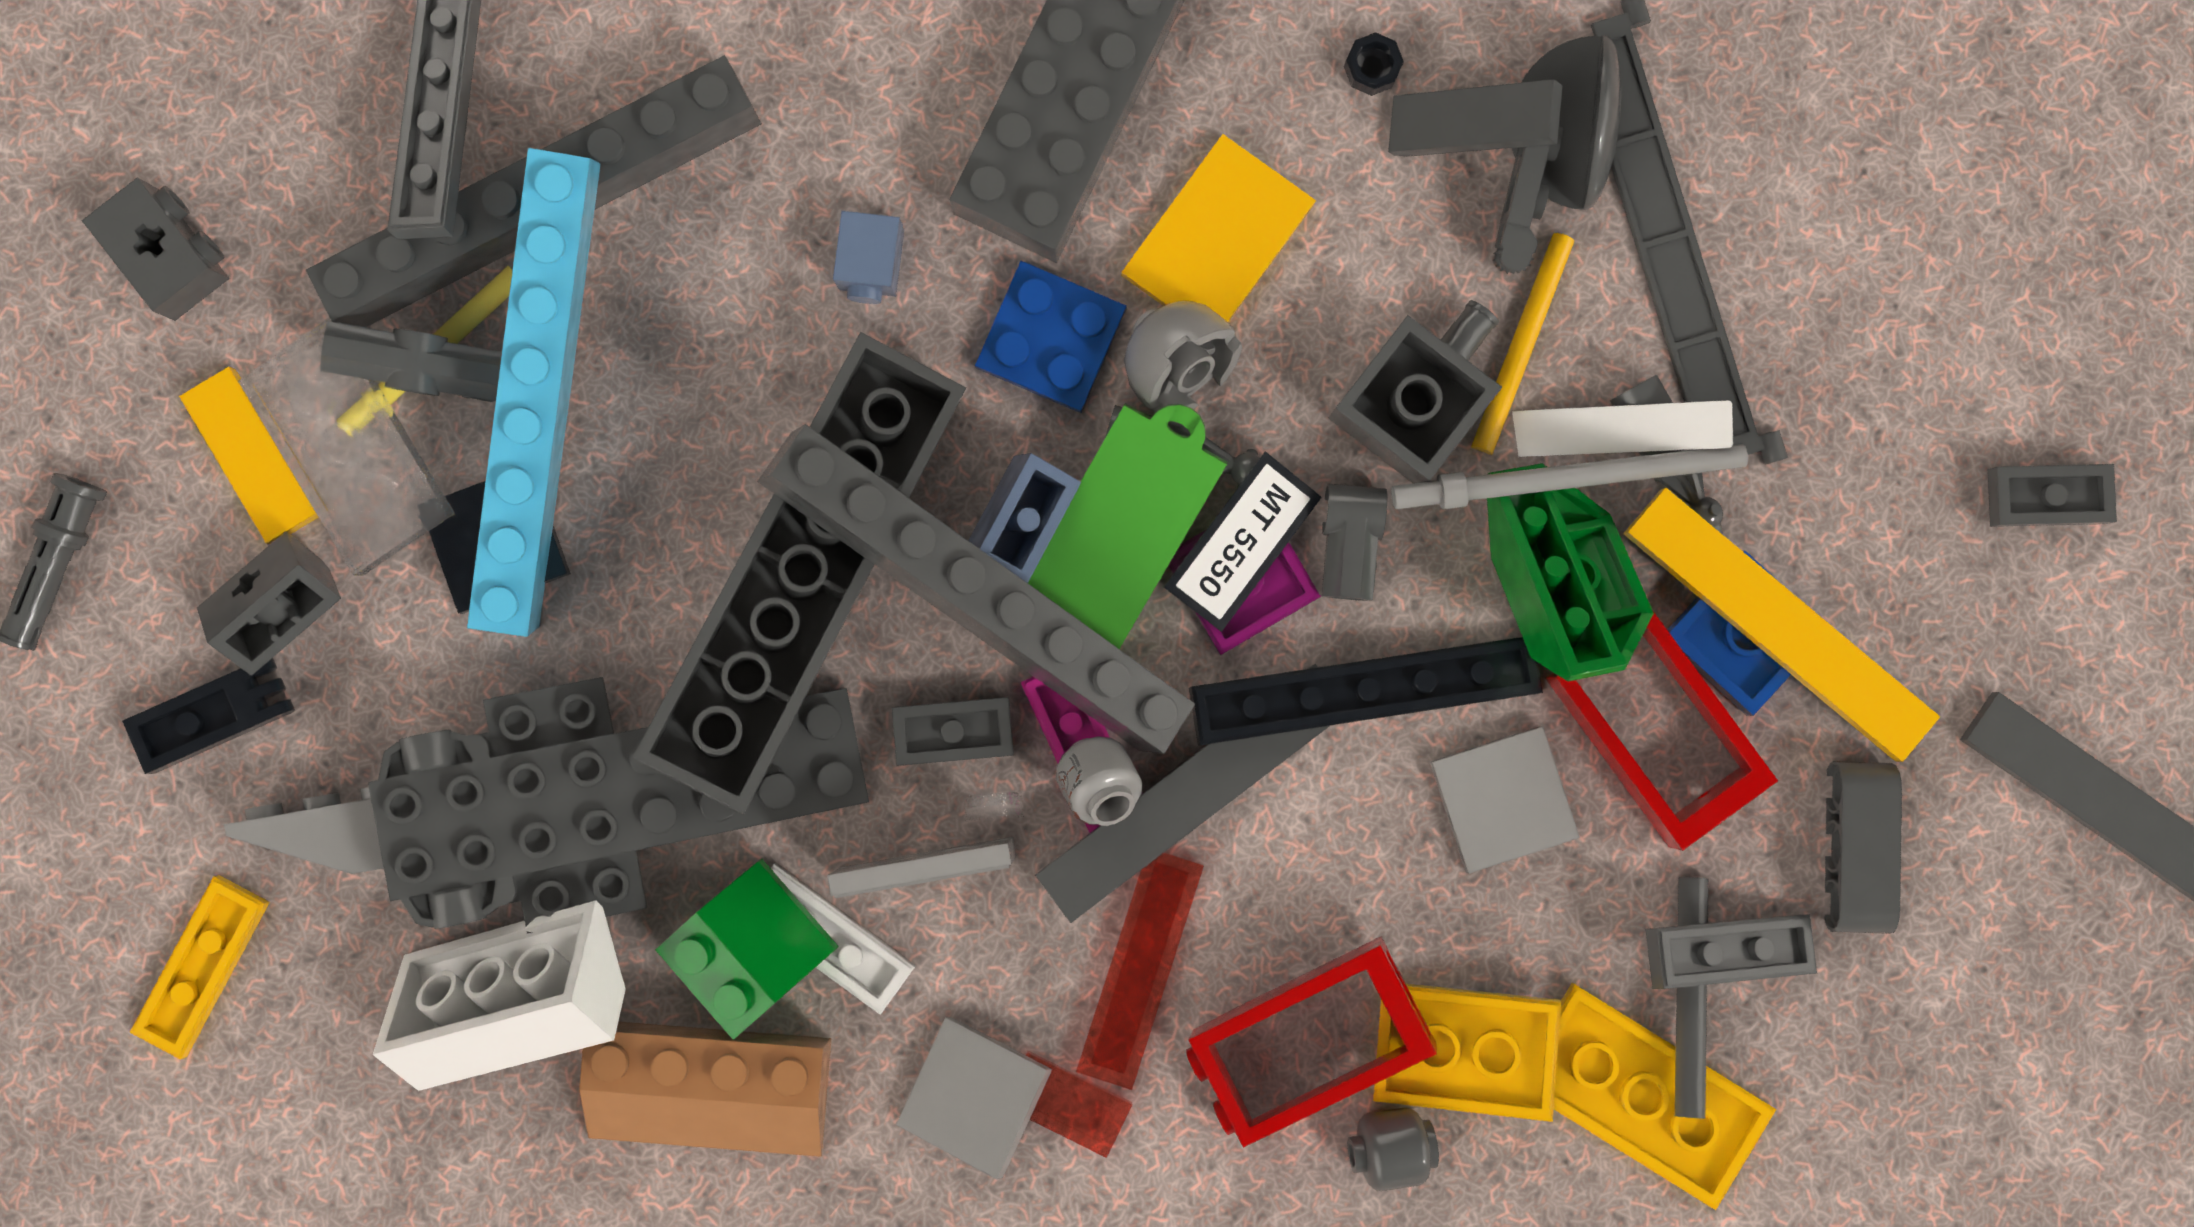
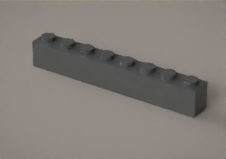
[306,55,762,327]
[757,424,1195,754]

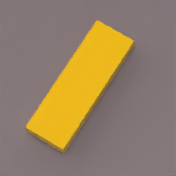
[179,366,322,544]
[130,875,270,1060]

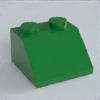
[655,859,839,1040]

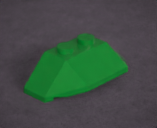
[1487,463,1654,681]

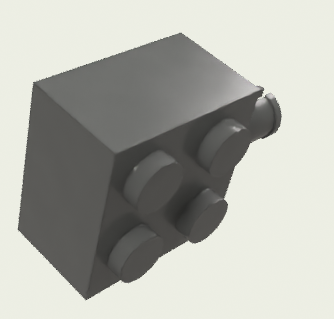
[1328,300,1502,483]

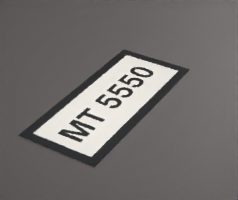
[1164,451,1322,632]

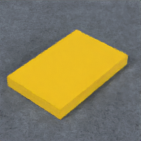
[1121,134,1316,322]
[1373,984,1561,1122]

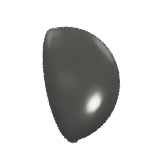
[1512,35,1621,210]

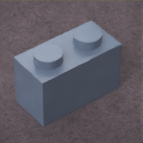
[968,453,1081,583]

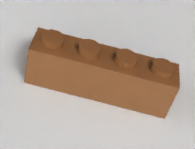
[579,1021,832,1157]

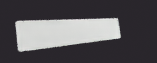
[1512,400,1733,457]

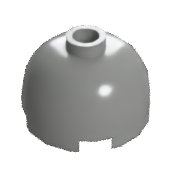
[1124,301,1243,413]

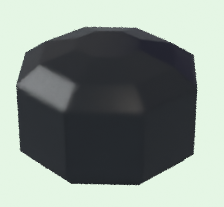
[1344,32,1404,96]

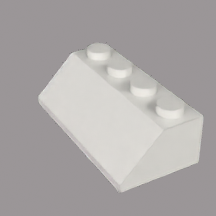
[373,900,626,1091]

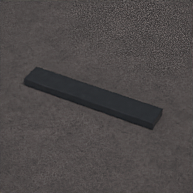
[1189,637,1543,746]

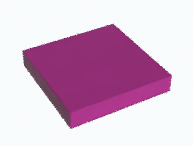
[1168,529,1321,655]

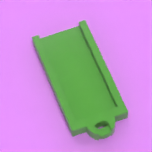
[1028,403,1227,649]

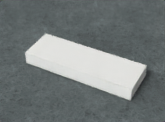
[771,863,916,1015]

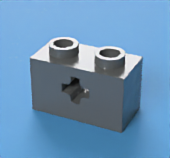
[82,177,230,321]
[197,531,341,676]

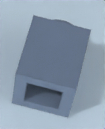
[833,210,905,304]

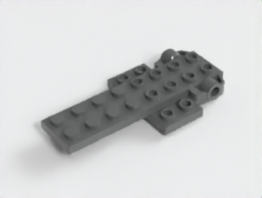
[368,677,869,934]

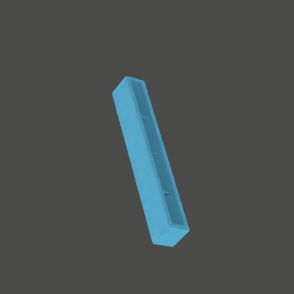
[467,148,601,637]

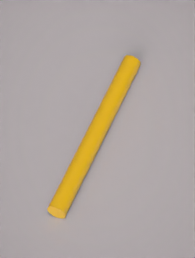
[1471,233,1575,455]

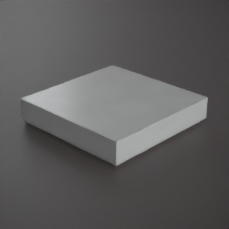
[1430,726,1580,874]
[896,1017,1052,1180]

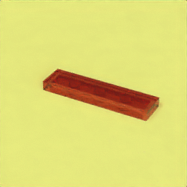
[1076,852,1204,1090]

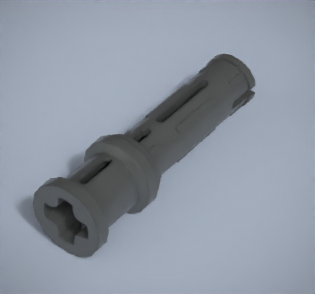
[0,473,107,651]

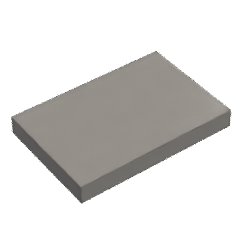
[827,837,1016,898]

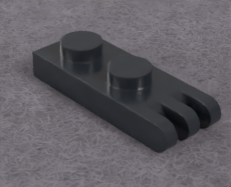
[122,658,295,774]

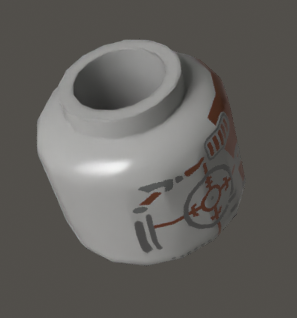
[1056,737,1142,826]

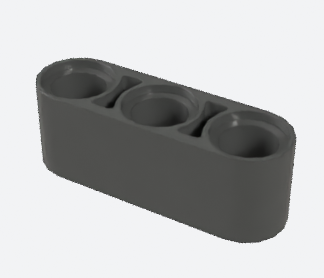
[1824,761,1902,934]

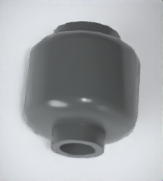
[1347,1107,1439,1191]

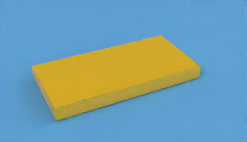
[1554,983,1777,1210]

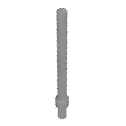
[1391,444,1748,510]

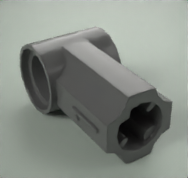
[1321,483,1388,601]

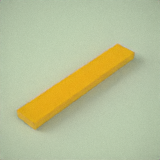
[1623,487,1940,762]

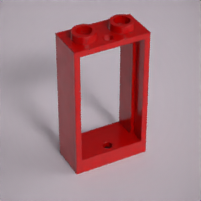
[1545,611,1778,851]
[1186,936,1437,1148]

